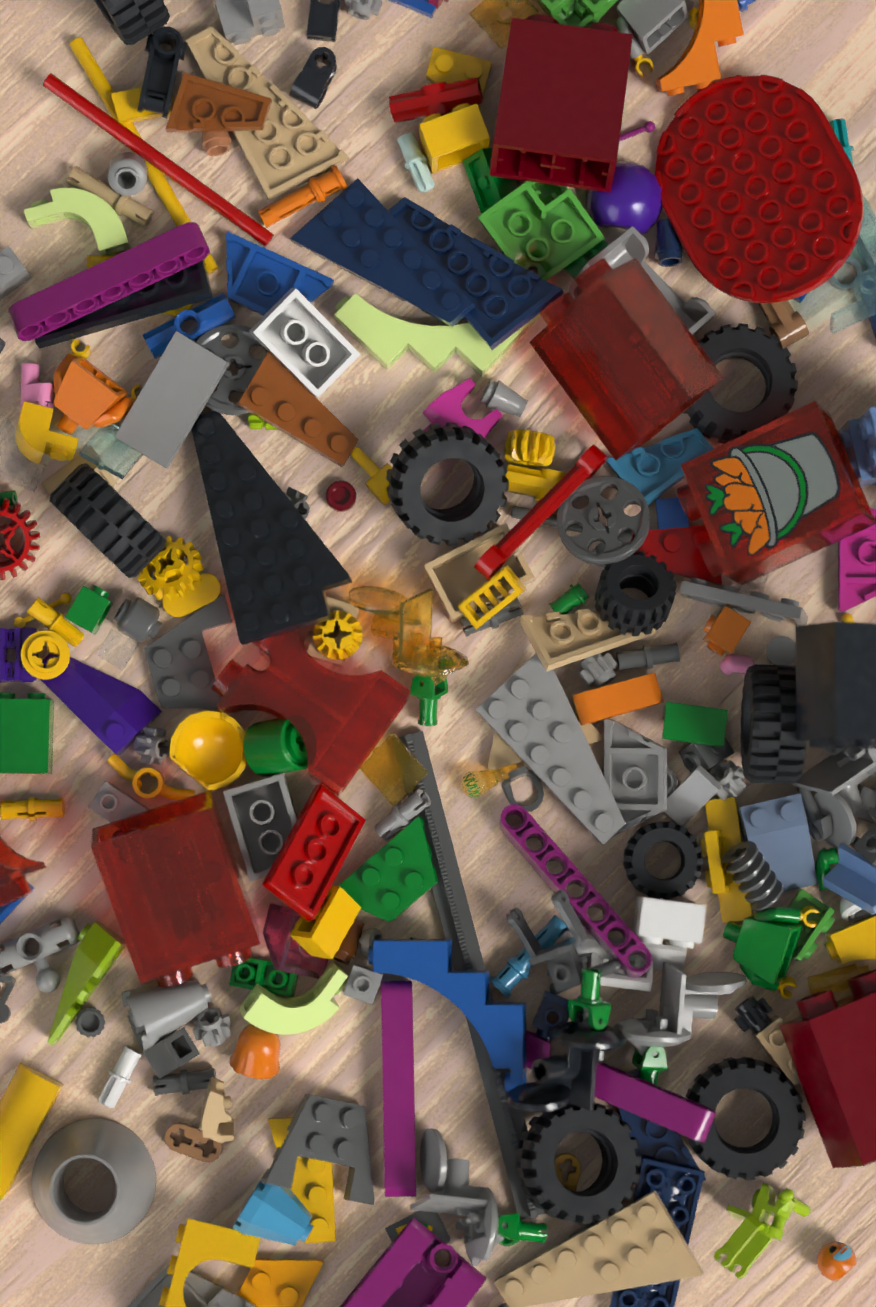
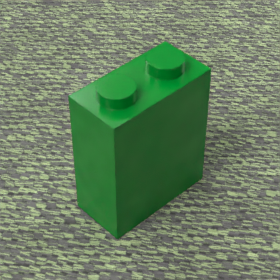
[0,693,54,774]

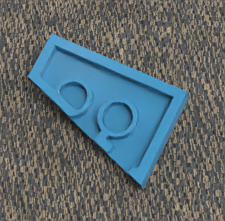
[606,428,716,506]

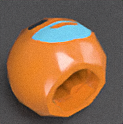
[817,1241,857,1282]

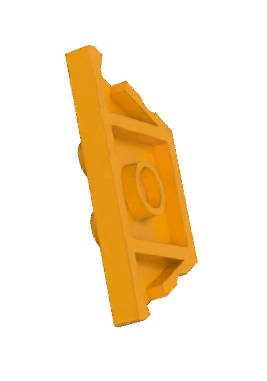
[238,1258,324,1307]

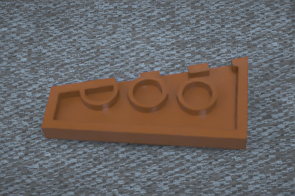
[237,351,359,467]

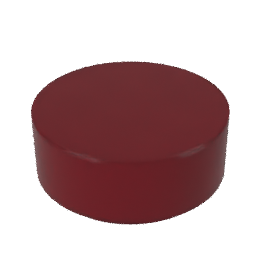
[326,481,357,512]

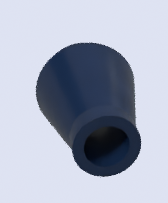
[654,219,685,267]

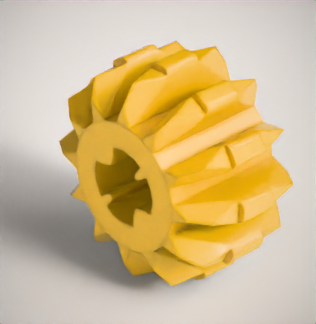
[504,429,556,467]

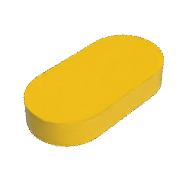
[162,573,221,618]

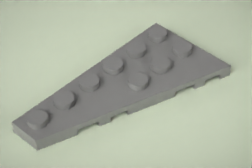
[475,653,626,845]

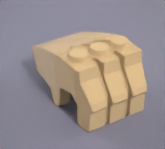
[199,1077,234,1143]

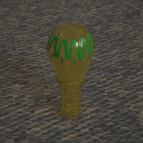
[461,763,518,798]

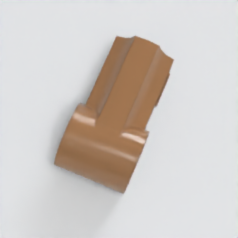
[758,300,809,349]

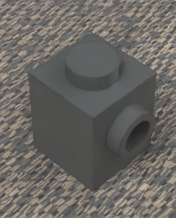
[143,1027,200,1079]

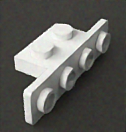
[562,932,687,992]

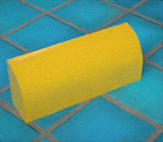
[0,1062,64,1200]

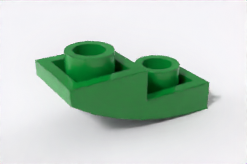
[229,955,300,997]

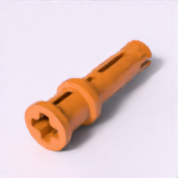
[258,165,347,228]

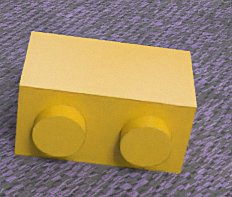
[290,885,361,959]

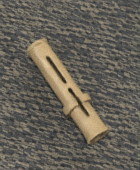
[67,166,154,227]

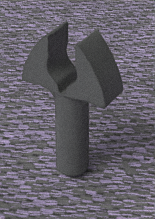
[796,787,833,842]

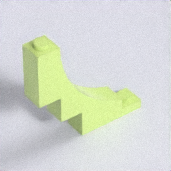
[334,293,545,376]

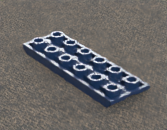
[609,1157,705,1307]

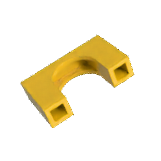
[159,1218,261,1307]

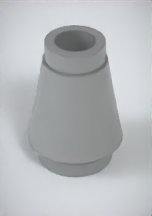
[480,379,528,417]

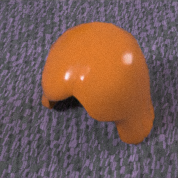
[229,1024,281,1079]

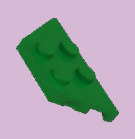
[338,816,438,922]

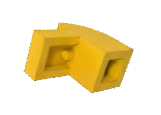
[15,401,79,464]

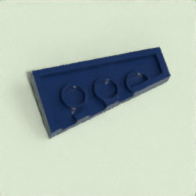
[618,1069,706,1181]

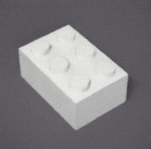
[249,288,361,398]
[632,896,706,949]

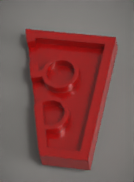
[625,524,722,586]

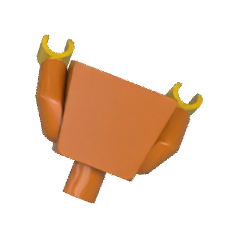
[53,339,142,435]

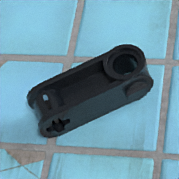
[137,26,187,119]

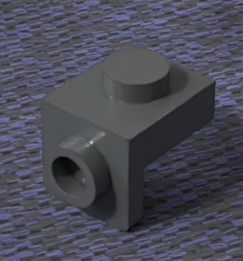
[679,738,735,773]

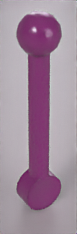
[619,121,655,142]

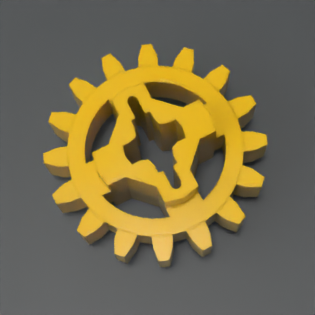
[137,536,204,601]

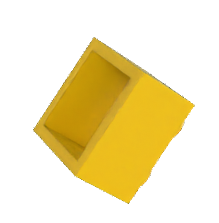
[419,103,490,174]

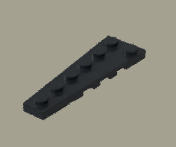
[35,259,213,349]

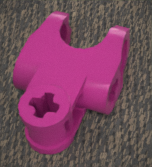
[423,378,503,439]

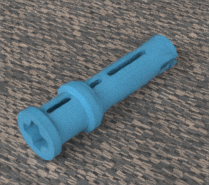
[489,915,569,998]

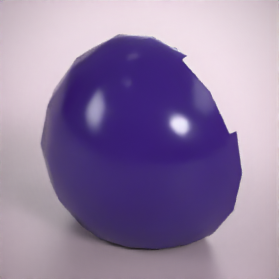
[586,161,663,235]

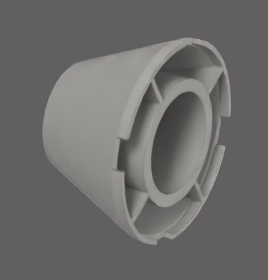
[32,1118,156,1245]

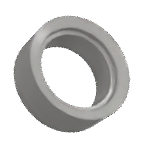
[828,256,862,291]

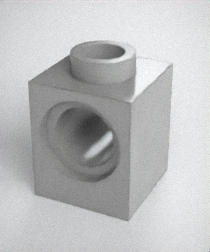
[343,963,384,1005]

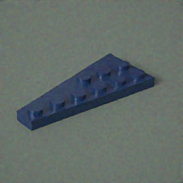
[290,178,475,327]

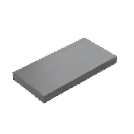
[114,331,230,469]

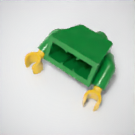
[723,906,819,999]

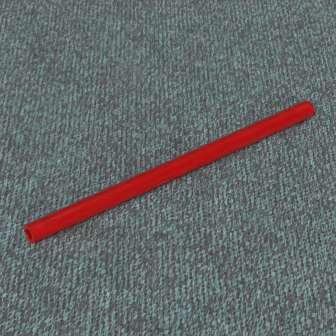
[42,73,274,247]

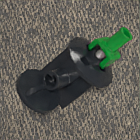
[507,968,627,1112]

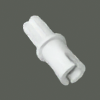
[98,1046,142,1108]

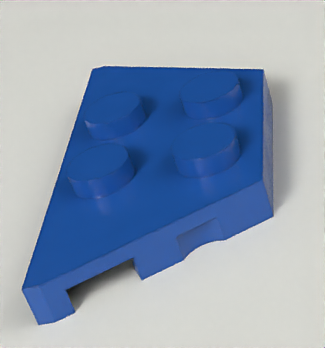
[226,232,334,316]

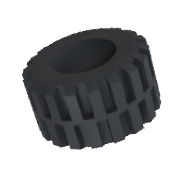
[594,551,677,636]
[623,822,703,899]

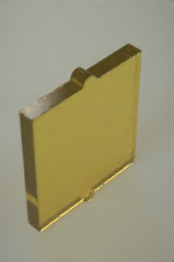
[360,733,428,807]

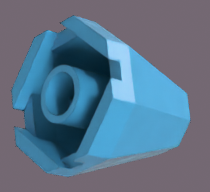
[232,1169,314,1245]

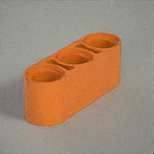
[572,673,664,726]

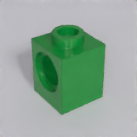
[65,585,114,635]

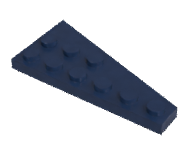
[388,197,564,350]

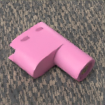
[20,363,54,410]

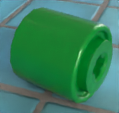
[243,715,317,777]

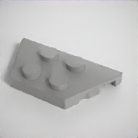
[604,719,667,837]

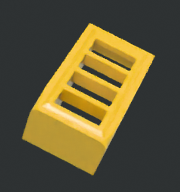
[457,565,527,629]

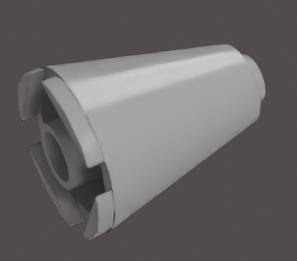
[121,980,212,1051]

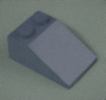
[737,793,818,892]

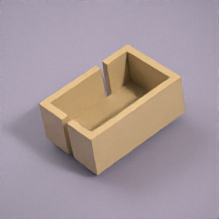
[424,523,535,623]

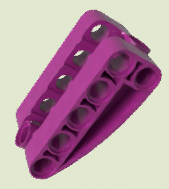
[340,1217,487,1307]

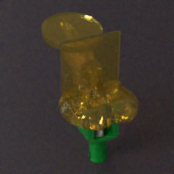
[349,586,469,726]

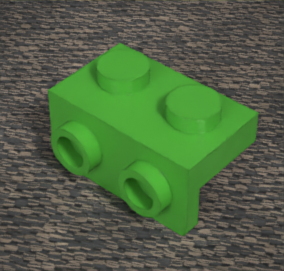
[788,888,835,961]

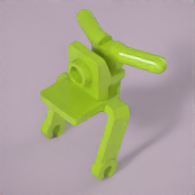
[714,1183,811,1279]

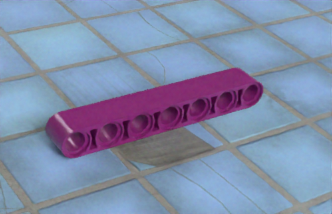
[8,222,210,341]
[499,804,652,978]
[381,980,416,1197]
[526,1030,716,1142]

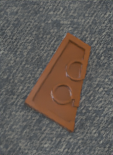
[166,73,272,132]

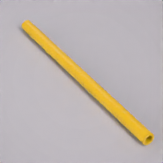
[69,37,218,274]

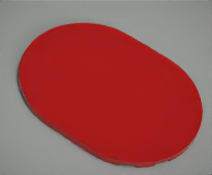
[654,74,864,303]

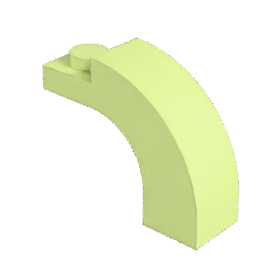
[24,188,131,255]
[239,960,348,1035]

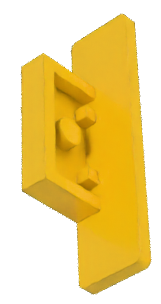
[701,797,753,923]

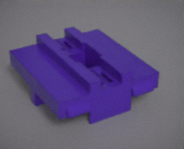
[0,627,38,683]

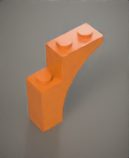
[655,0,744,96]

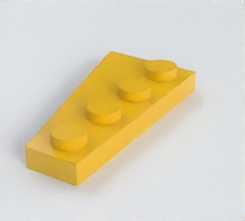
[268,1117,336,1243]

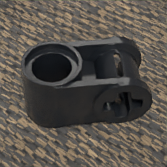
[289,47,337,110]

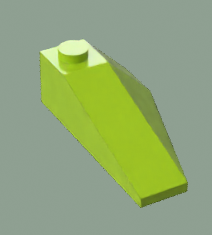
[47,921,129,1046]

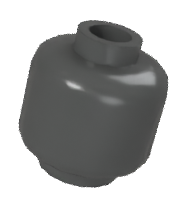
[114,597,162,642]

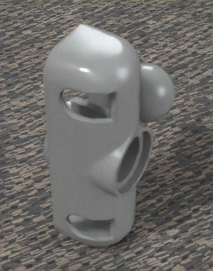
[0,917,80,993]

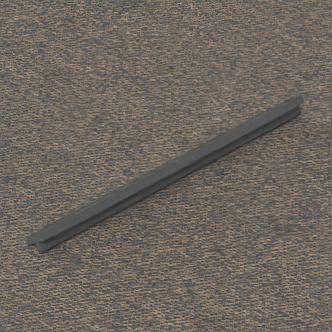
[393,731,545,1220]

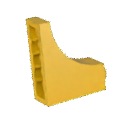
[824,913,876,964]

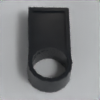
[307,0,341,42]

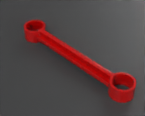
[474,444,608,580]

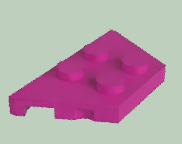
[838,494,876,612]

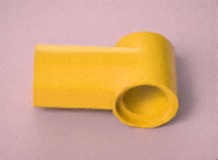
[506,464,566,501]

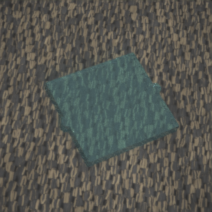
[79,424,143,480]

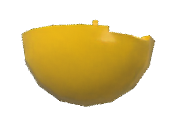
[169,710,247,790]

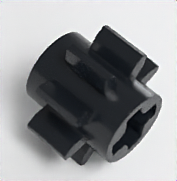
[734,995,773,1034]

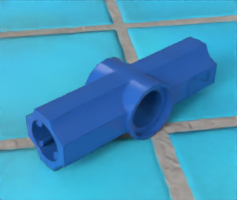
[143,293,236,359]

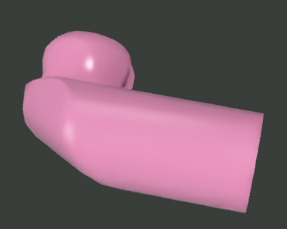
[720,654,755,675]

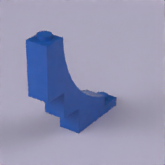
[368,939,527,1092]

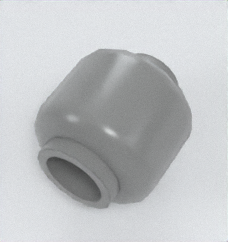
[108,152,148,196]

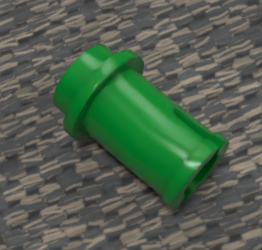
[549,583,589,615]

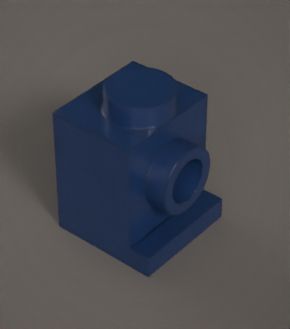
[531,990,569,1040]

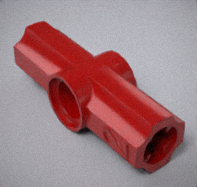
[389,78,483,123]

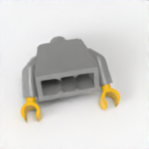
[616,0,699,78]

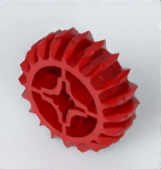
[0,498,40,580]

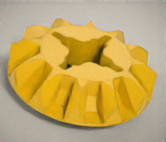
[313,610,363,660]
[20,630,70,680]

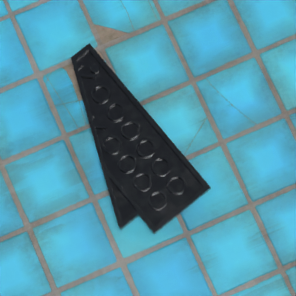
[191,411,352,645]

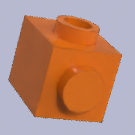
[702,606,751,656]

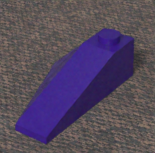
[40,653,163,756]

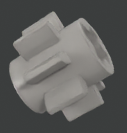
[345,0,383,20]
[580,652,617,688]
[134,727,171,765]
[710,760,746,800]
[193,1008,232,1047]

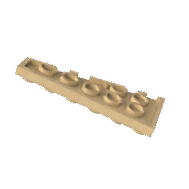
[186,26,349,201]
[494,1190,704,1307]

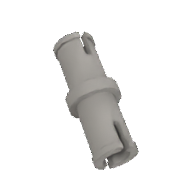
[375,789,431,841]

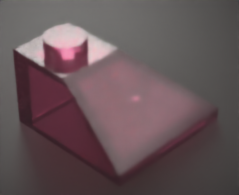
[262,903,328,979]

